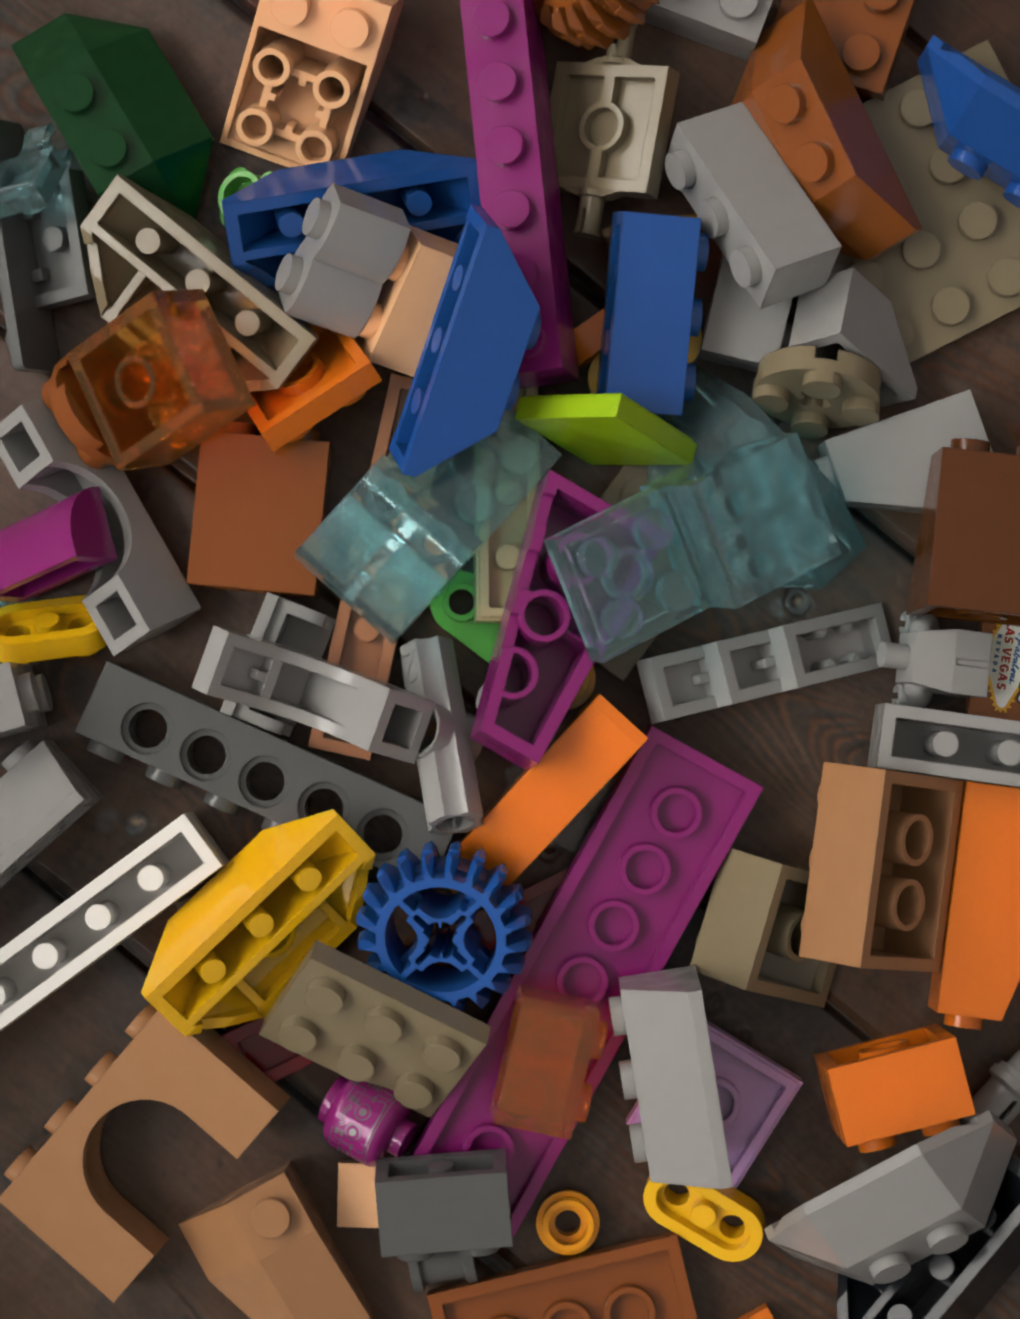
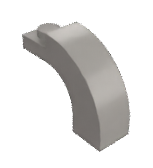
[191,625,436,764]

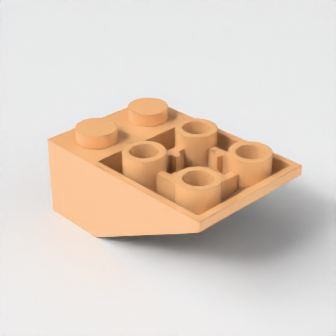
[219,0,405,168]

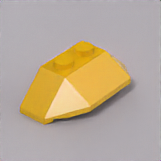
[141,809,376,1037]

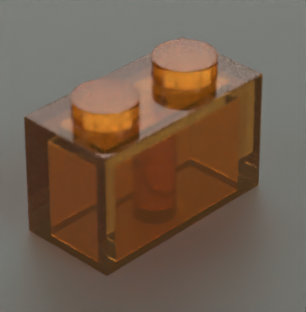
[490,984,607,1140]

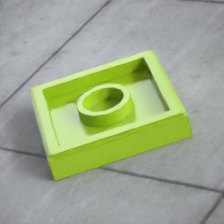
[514,393,697,465]

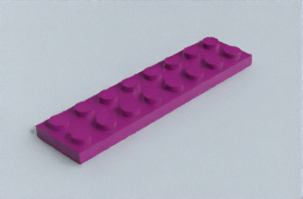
[409,724,764,1237]

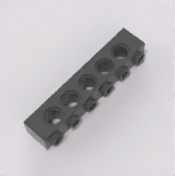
[75,661,454,880]

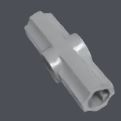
[400,635,484,836]

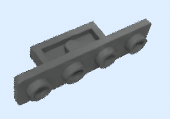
[0,120,96,374]

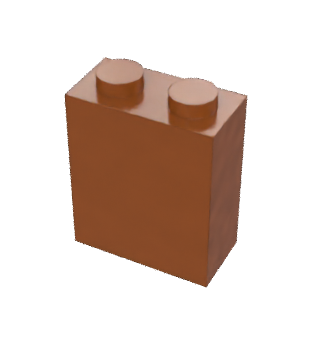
[186,421,334,599]

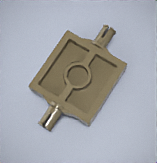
[550,23,680,239]

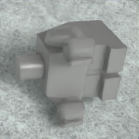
[877,611,993,708]

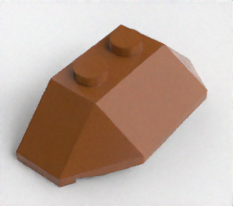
[731,0,922,261]

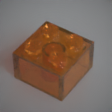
[66,289,256,471]

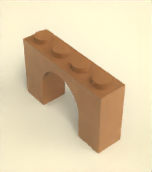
[0,1003,291,1303]

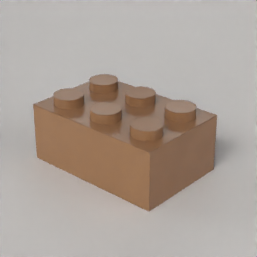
[799,762,964,973]

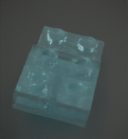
[294,410,562,644]
[544,432,842,663]

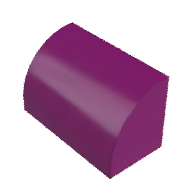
[0,487,118,602]

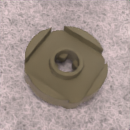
[751,345,882,439]

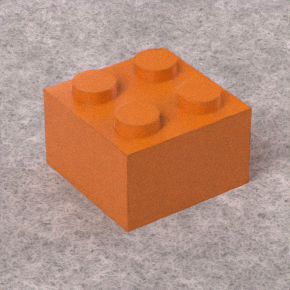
[813,1023,976,1153]

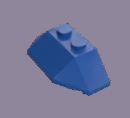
[917,34,1020,209]
[221,149,481,292]
[389,204,541,477]

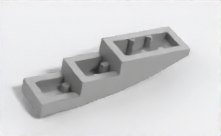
[636,602,891,724]

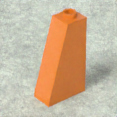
[446,693,648,894]
[928,781,1020,1030]

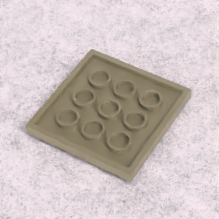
[830,39,1020,364]

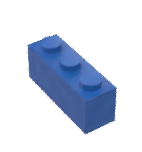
[596,211,709,416]

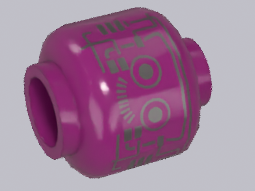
[318,1076,418,1167]

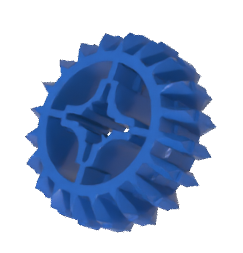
[356,840,533,1012]

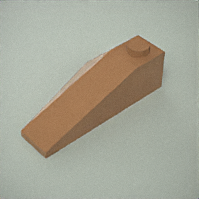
[178,1160,377,1319]

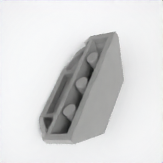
[764,1110,1017,1285]

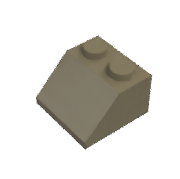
[690,848,837,1008]

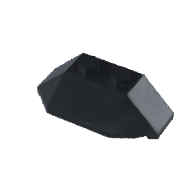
[837,1155,1020,1319]

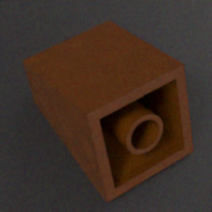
[906,438,1020,627]

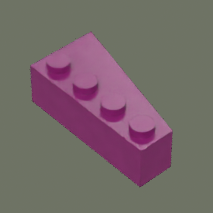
[470,469,664,770]

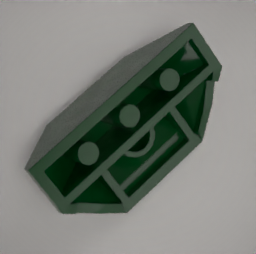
[11,13,214,220]

